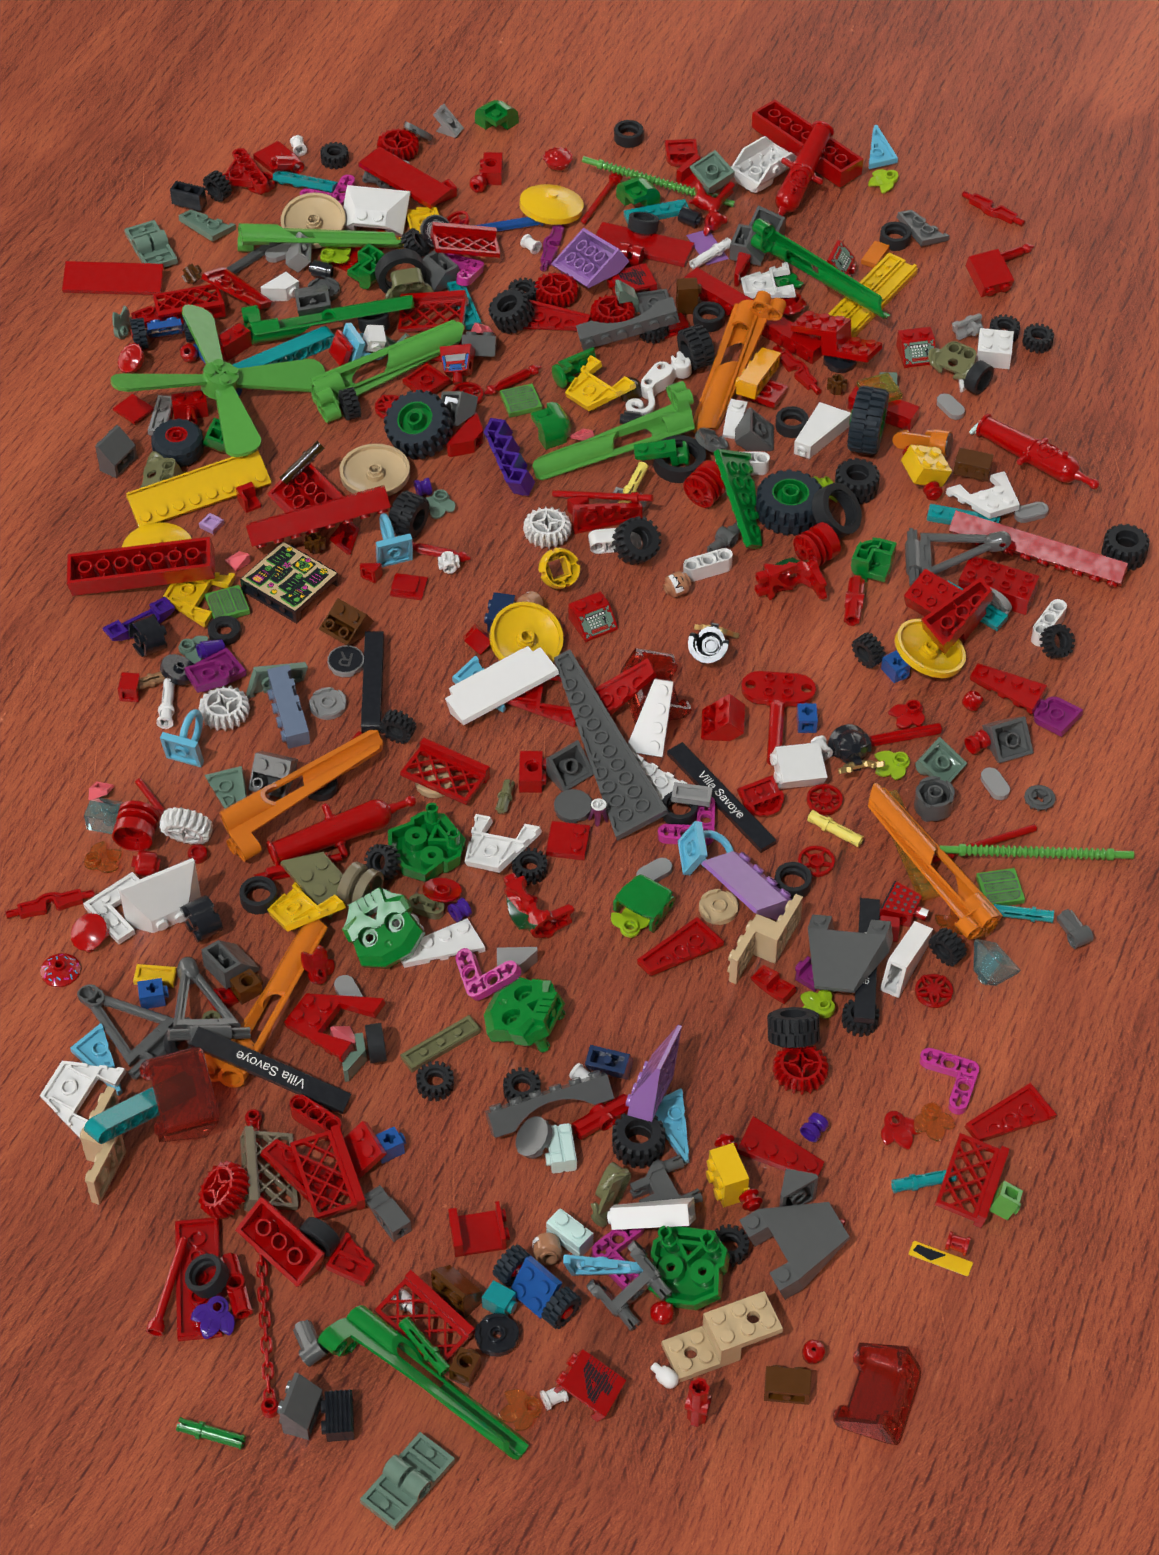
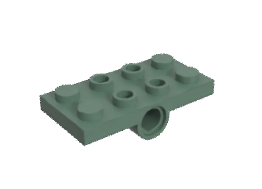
[124,220,178,268]
[360,1432,455,1530]

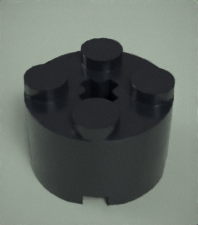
[128,614,167,657]
[180,895,223,943]

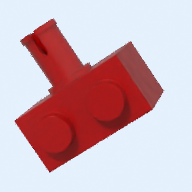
[171,390,209,424]

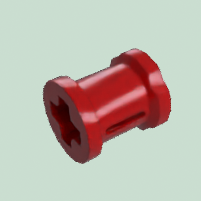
[945,1231,971,1256]

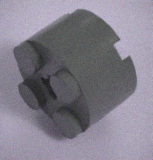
[914,776,955,822]

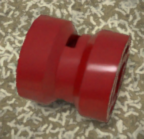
[964,730,991,755]

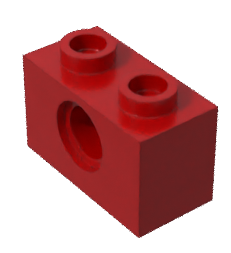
[479,152,503,185]
[519,751,546,793]

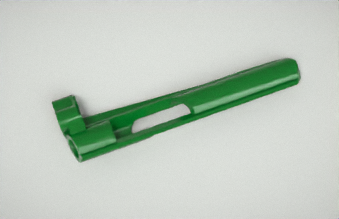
[751,218,890,319]
[241,295,415,344]
[318,1305,529,1460]

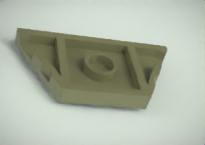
[281,852,343,920]

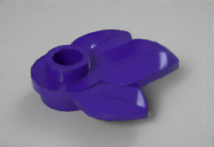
[191,1296,235,1339]

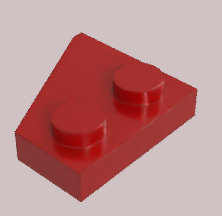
[326,1232,375,1287]

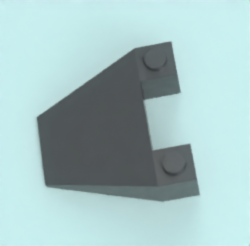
[808,914,893,993]
[739,1202,850,1300]

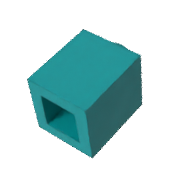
[482,1280,518,1316]

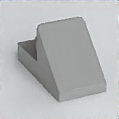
[433,104,464,138]

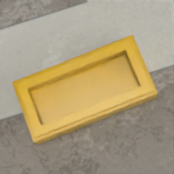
[133,964,177,988]

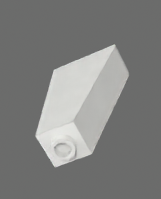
[794,402,851,459]
[880,921,933,998]
[607,1197,696,1230]

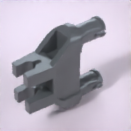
[630,1155,703,1204]

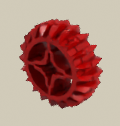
[377,128,419,161]
[535,271,578,308]
[590,294,635,323]
[772,1045,829,1095]
[198,1161,250,1220]

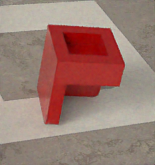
[236,482,261,513]
[463,623,490,655]
[117,672,140,702]

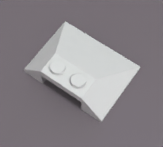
[343,185,410,236]
[118,858,201,933]

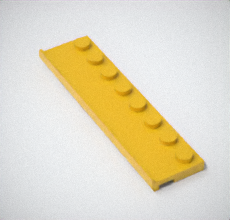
[828,253,918,337]
[126,450,272,527]

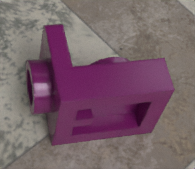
[795,956,818,992]

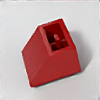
[701,694,745,741]

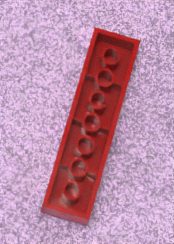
[752,99,864,187]
[246,485,391,549]
[67,537,215,596]

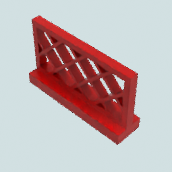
[430,222,500,258]
[152,284,226,324]
[398,290,469,332]
[400,737,490,805]
[290,1124,365,1219]
[934,1133,1010,1228]
[374,1270,475,1363]

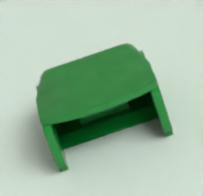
[613,874,676,933]

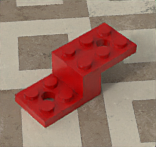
[791,311,882,363]

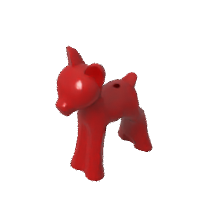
[689,180,735,236]

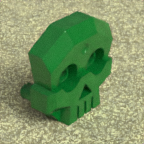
[388,803,466,882]
[342,887,425,969]
[484,977,566,1052]
[648,1226,730,1310]

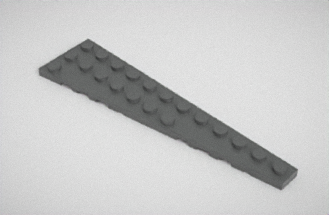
[554,649,669,841]

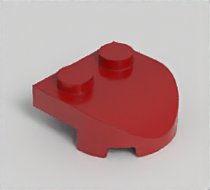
[665,139,698,167]
[737,775,784,817]

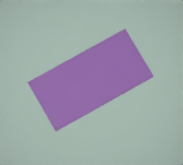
[686,231,729,265]

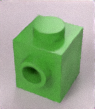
[989,1181,1023,1220]

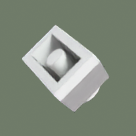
[261,272,299,301]
[362,325,386,352]
[722,399,748,439]

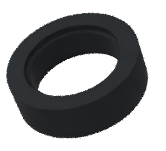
[375,249,427,294]
[653,435,706,483]
[812,483,862,538]

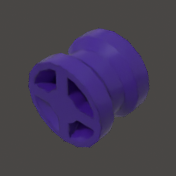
[414,478,432,496]
[448,898,472,922]

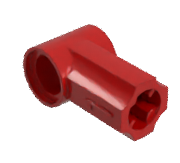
[270,153,304,174]

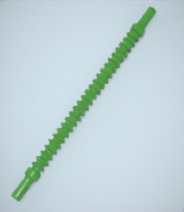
[582,156,735,207]
[939,844,1134,860]

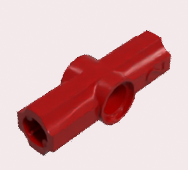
[844,575,865,626]
[571,1094,629,1140]
[220,1252,253,1320]
[684,1377,712,1427]

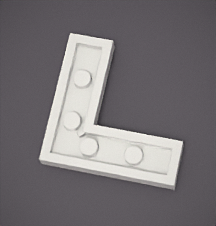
[83,872,140,944]

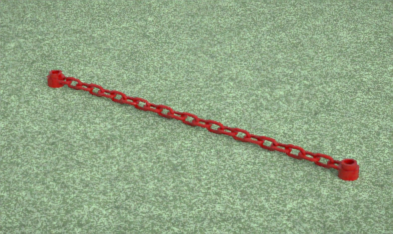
[245,1109,279,1418]

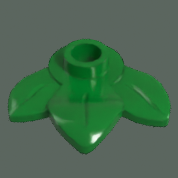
[774,272,804,288]

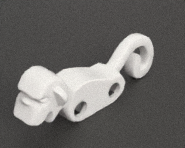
[626,351,692,415]

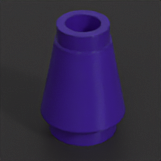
[196,639,225,659]

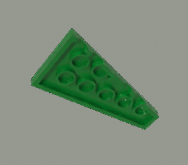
[713,449,762,549]

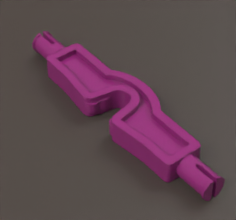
[540,224,564,272]

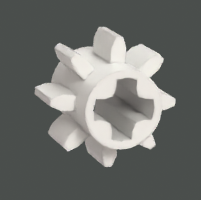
[438,551,460,573]

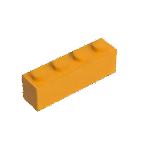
[735,347,781,399]

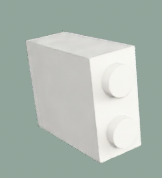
[770,742,827,789]

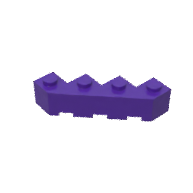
[484,418,535,496]

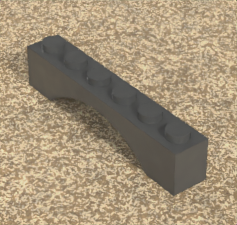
[576,297,680,351]
[485,1070,614,1138]

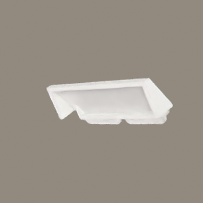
[445,646,559,725]

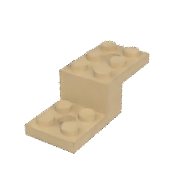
[727,894,803,984]
[80,1086,126,1205]
[661,1291,783,1383]

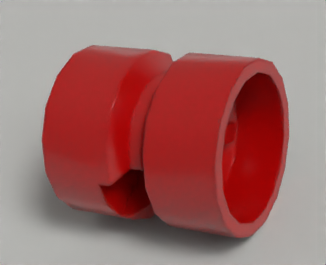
[618,242,645,266]

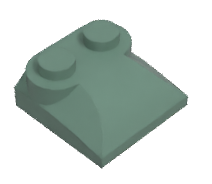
[690,150,735,193]
[915,737,967,782]

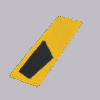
[908,1241,973,1276]

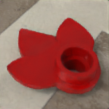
[888,700,925,729]
[301,945,335,985]
[881,1111,921,1150]

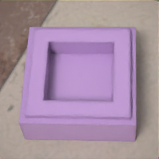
[199,513,224,535]

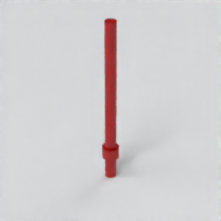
[552,490,653,503]
[932,824,1037,863]

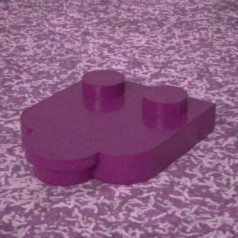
[184,659,236,693]
[1033,697,1083,737]

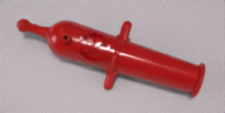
[775,120,834,216]
[976,413,1099,489]
[266,796,416,866]

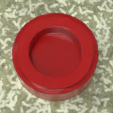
[187,844,208,864]

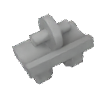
[952,313,983,340]

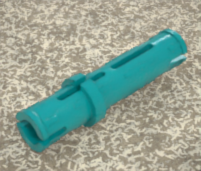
[994,903,1054,923]
[891,1169,956,1193]

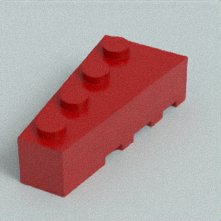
[921,577,993,655]

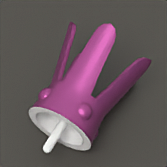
[588,798,608,827]

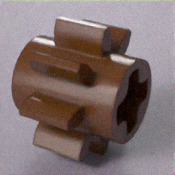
[182,264,202,284]
[827,374,848,395]
[304,532,326,554]

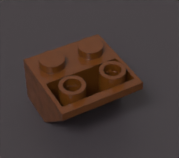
[319,598,374,646]
[431,1265,482,1319]

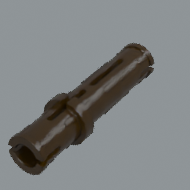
[279,441,325,485]

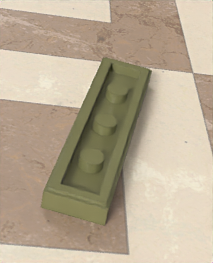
[400,1015,481,1073]

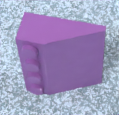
[551,228,629,288]
[702,851,792,920]
[626,1025,682,1122]

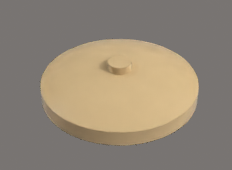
[281,193,346,249]
[340,444,410,496]

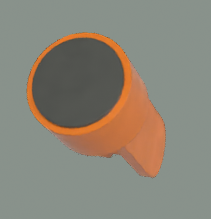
[893,429,953,457]

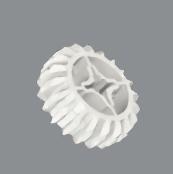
[523,506,571,549]
[198,685,250,731]
[159,807,213,845]

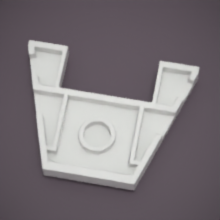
[741,262,796,299]
[946,471,1020,519]
[465,814,542,873]
[40,1061,126,1138]

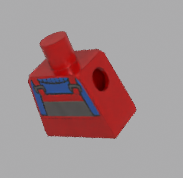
[440,344,475,385]

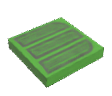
[500,384,542,418]
[204,585,250,619]
[976,868,1025,906]

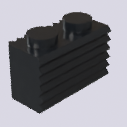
[170,180,207,211]
[321,1389,354,1442]

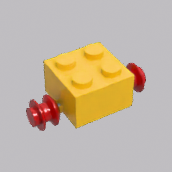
[901,445,952,500]
[706,1134,763,1211]

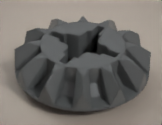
[1024,785,1055,811]

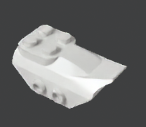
[731,136,797,193]

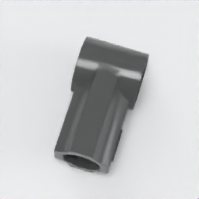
[1057,909,1094,949]
[293,1319,329,1367]

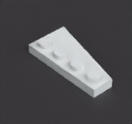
[628,679,674,757]
[632,751,687,800]
[401,918,485,968]

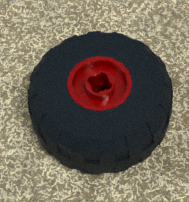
[151,419,204,468]

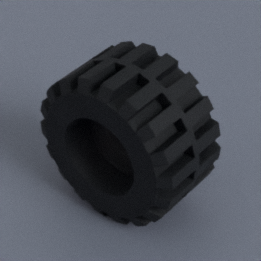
[488,288,534,334]
[677,324,715,371]
[835,458,880,504]
[389,491,429,540]
[612,516,662,565]
[1101,524,1150,571]
[767,1007,820,1048]
[612,1113,665,1169]

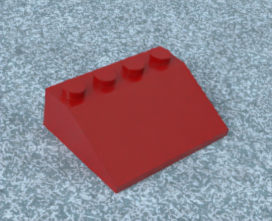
[267,462,344,536]

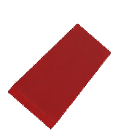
[358,146,452,209]
[596,222,694,267]
[62,261,164,295]
[175,1217,222,1342]

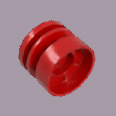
[683,460,726,508]
[793,522,841,565]
[112,800,159,852]

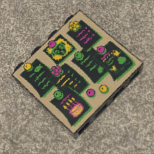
[240,541,339,624]

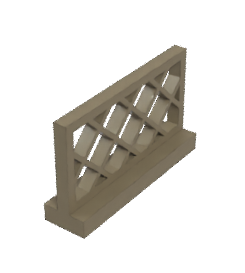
[240,1126,298,1211]

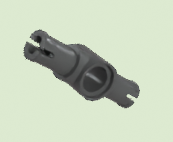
[707,521,740,552]

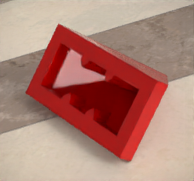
[329,522,359,555]

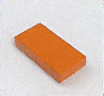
[861,241,890,268]

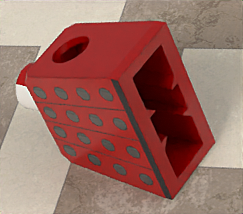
[879,881,930,927]

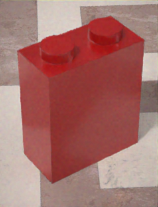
[965,249,1014,297]

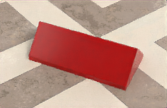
[235,1196,325,1287]

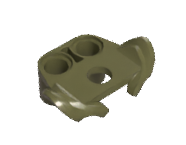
[385,267,434,299]
[928,341,976,380]
[140,451,183,488]
[591,1162,631,1227]

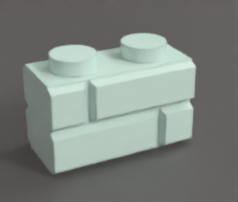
[545,1123,577,1174]
[546,1208,594,1256]

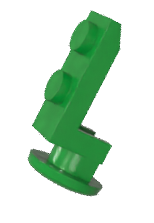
[551,347,596,388]
[634,439,690,466]

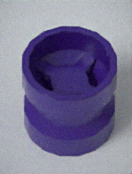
[800,1113,829,1142]

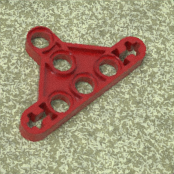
[222,148,269,193]

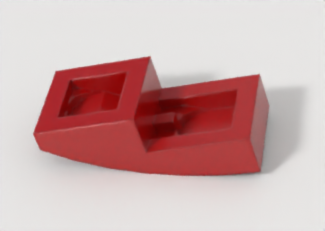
[751,965,797,1004]

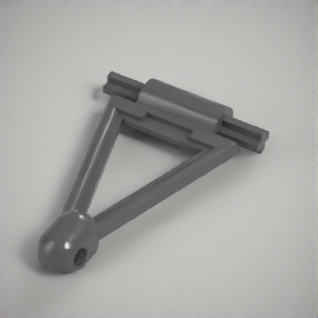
[905,528,1012,586]
[167,957,251,1044]
[77,984,190,1080]

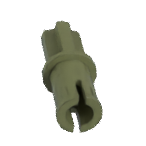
[495,779,515,814]

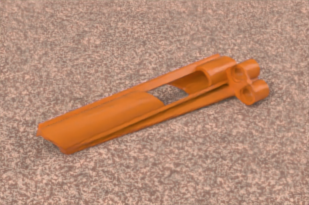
[692,291,786,434]
[219,730,384,862]
[868,783,1003,940]
[186,919,328,1088]

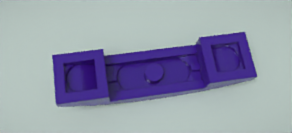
[103,597,175,641]

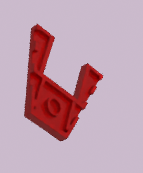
[506,665,584,727]
[284,993,386,1062]

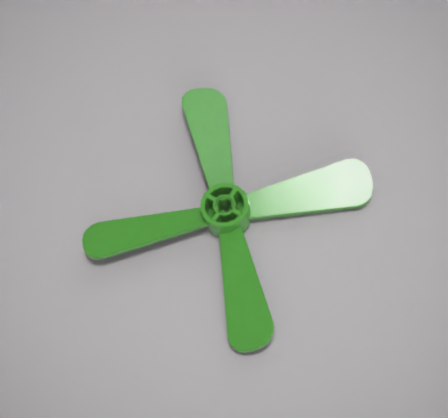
[110,305,325,457]

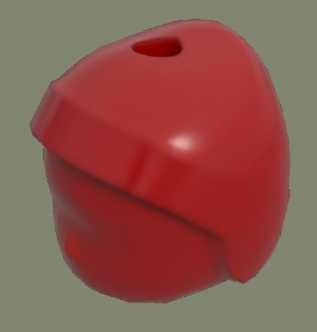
[469,175,487,193]
[180,343,198,362]
[962,691,984,711]
[650,1301,674,1325]
[802,1339,825,1365]

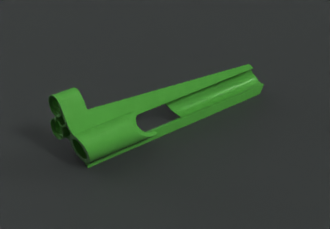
[238,223,403,252]
[311,320,464,423]
[532,381,695,480]

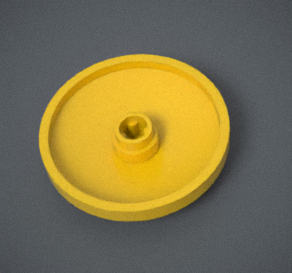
[519,184,584,225]
[122,523,192,547]
[489,602,563,663]
[895,619,966,678]

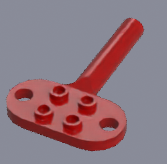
[741,671,816,766]

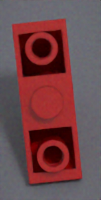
[446,412,484,457]

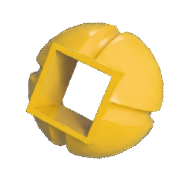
[538,548,580,589]

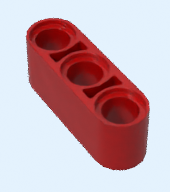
[289,1094,343,1142]

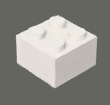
[976,328,1014,369]

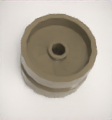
[337,861,384,905]

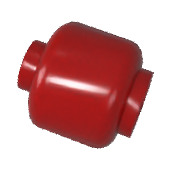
[131,850,161,877]

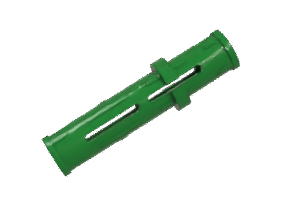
[398,1316,450,1376]
[176,1417,246,1450]

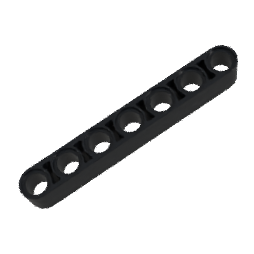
[361,631,384,733]

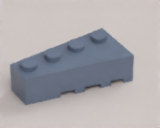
[267,664,310,749]

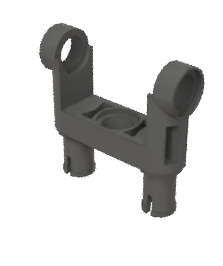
[586,1240,673,1331]

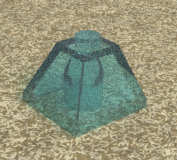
[84,798,124,834]
[973,939,1021,986]

